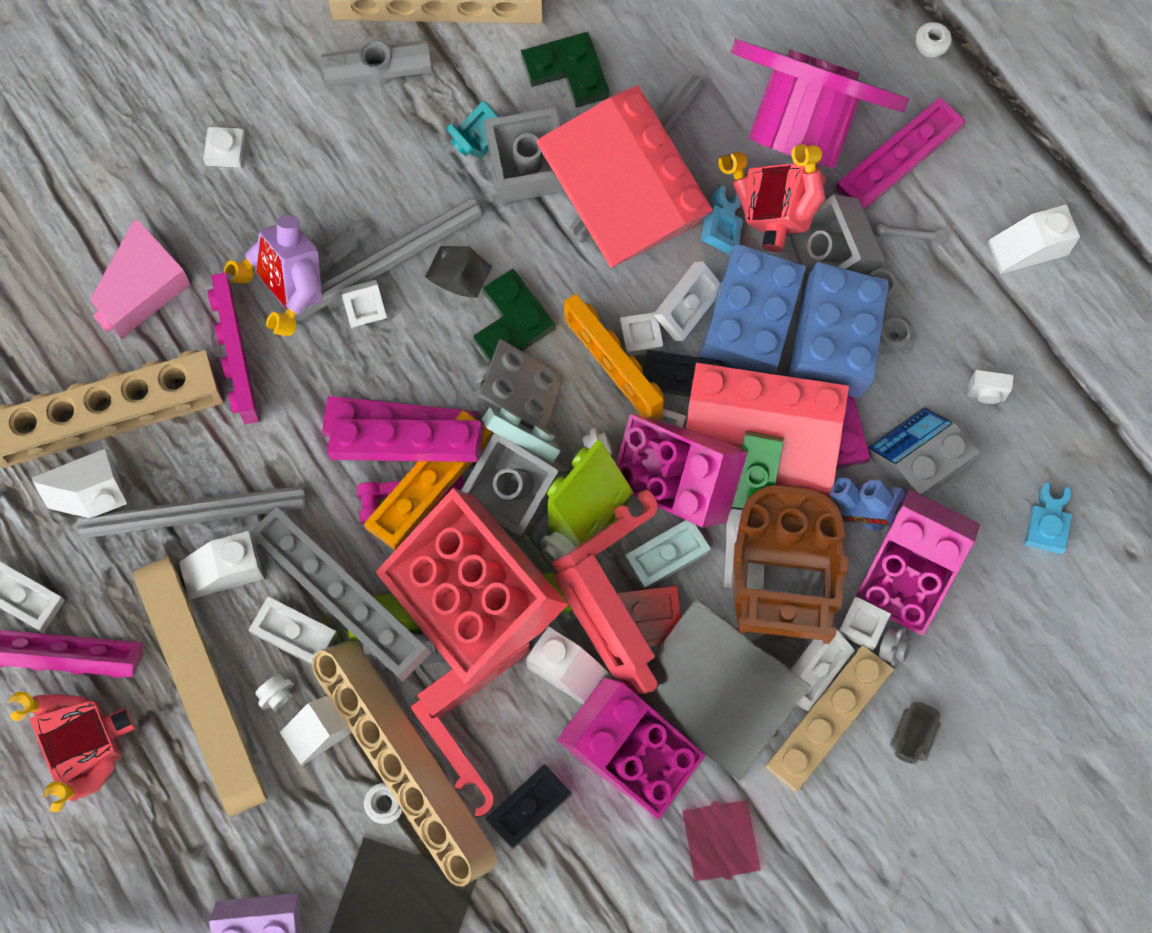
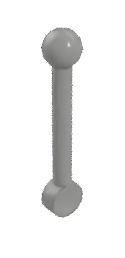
[873,222,949,244]

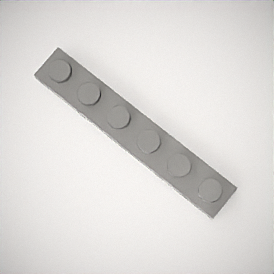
[250,506,431,682]

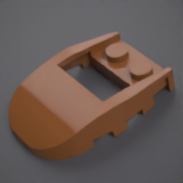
[732,485,848,644]

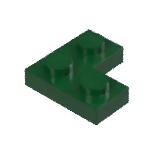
[521,32,610,108]
[473,268,555,361]

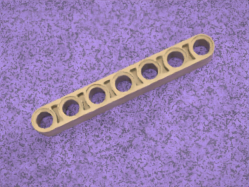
[132,556,268,818]
[312,641,497,886]

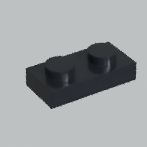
[643,350,721,397]
[485,764,572,850]

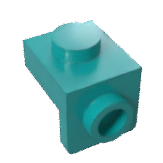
[446,101,501,159]

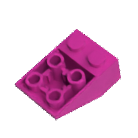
[616,413,748,528]
[854,489,980,636]
[556,677,705,819]

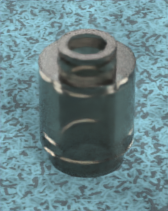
[890,702,941,764]

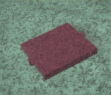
[682,800,761,882]

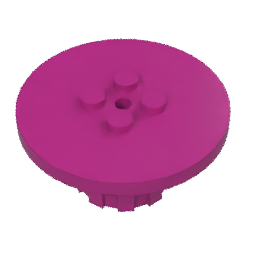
[730,38,910,168]

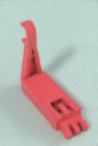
[551,490,657,695]
[410,643,530,817]

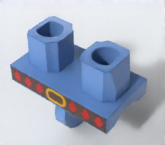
[829,477,906,531]

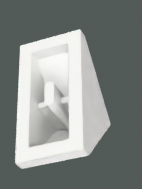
[280,696,352,766]

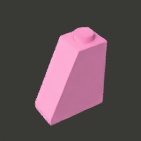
[90,219,191,339]

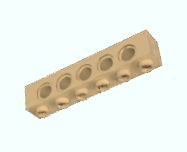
[328,0,543,23]
[0,350,223,468]

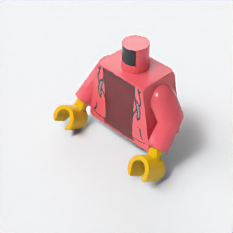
[718,144,826,252]
[7,691,135,813]

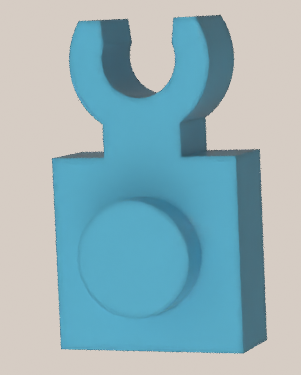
[701,186,743,255]
[1024,482,1072,554]

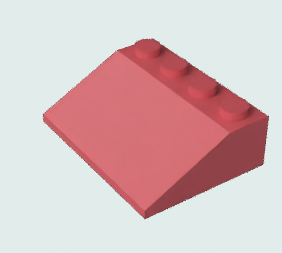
[536,85,713,268]
[686,363,849,499]
[375,488,568,685]

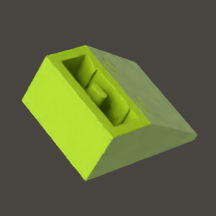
[547,439,633,547]

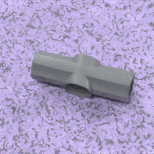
[321,40,432,87]

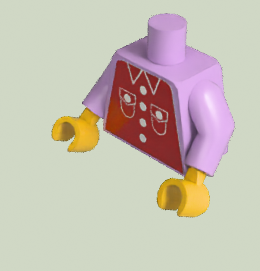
[224,215,322,336]

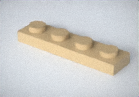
[765,645,894,792]

